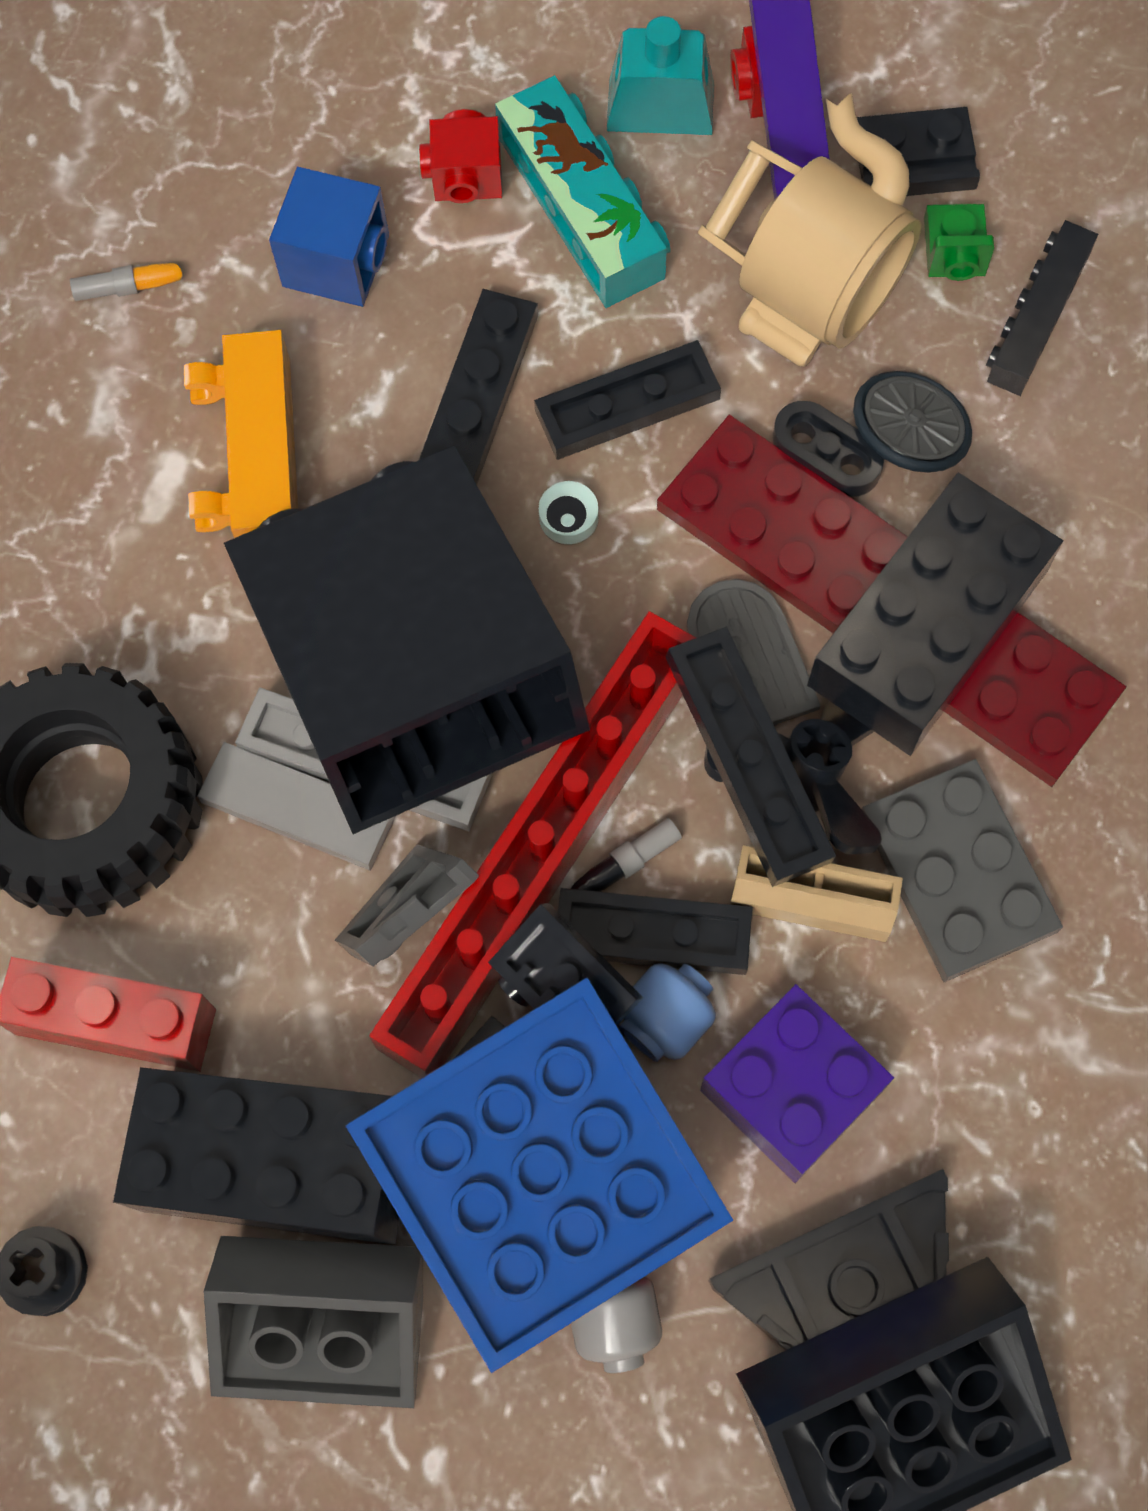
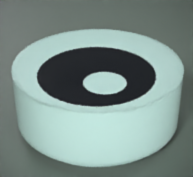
[538,481,599,544]

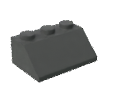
[204,1236,423,1408]

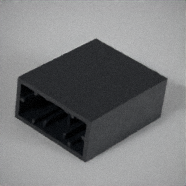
[224,446,590,834]

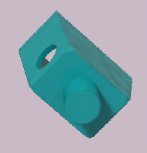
[607,16,714,135]

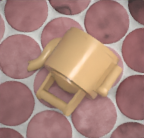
[698,93,921,367]

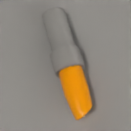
[70,263,182,301]

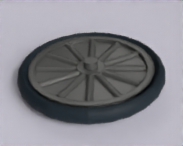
[853,371,972,473]

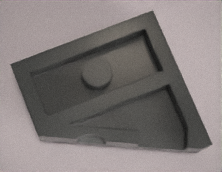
[335,844,479,967]

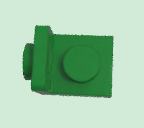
[924,204,994,281]

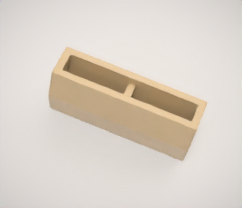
[730,845,903,942]

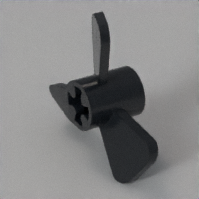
[704,700,882,854]

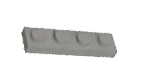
[235,687,492,832]

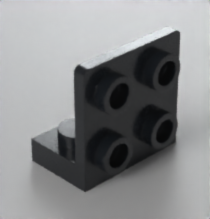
[488,903,643,1038]

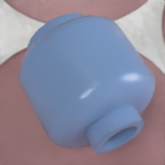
[619,964,716,1062]

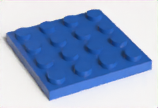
[345,978,733,1373]

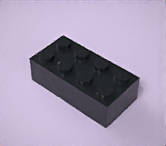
[807,472,1064,756]
[113,1067,400,1245]

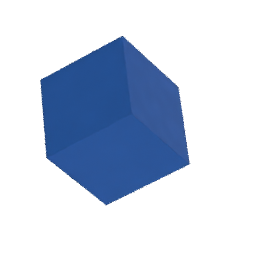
[269,166,389,307]

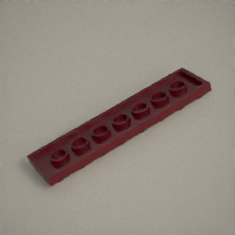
[657,414,1127,787]

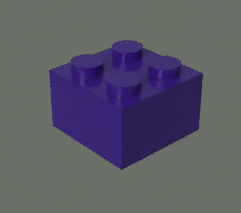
[700,984,895,1184]

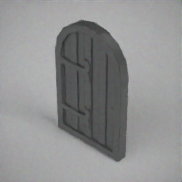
[687,579,821,726]

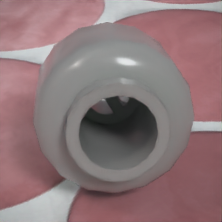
[571,1277,663,1373]

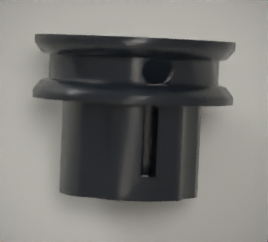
[0,1226,88,1317]

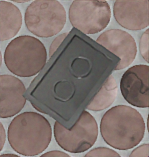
[862,759,1063,983]

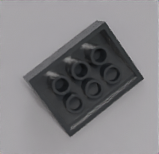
[736,1257,1072,1511]

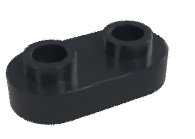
[773,401,884,497]

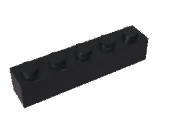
[986,220,1099,396]

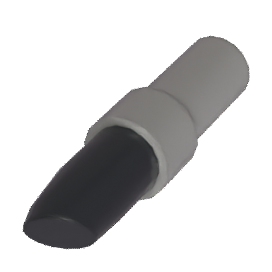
[571,818,682,892]

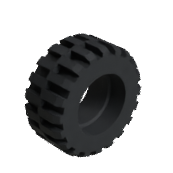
[0,663,203,917]

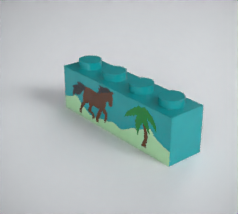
[495,75,671,308]

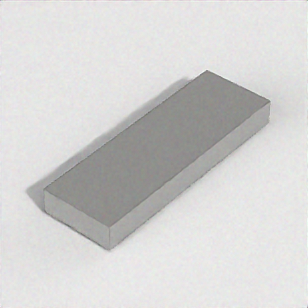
[197,742,395,871]

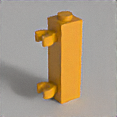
[184,330,298,538]

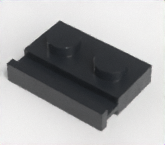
[857,107,980,196]

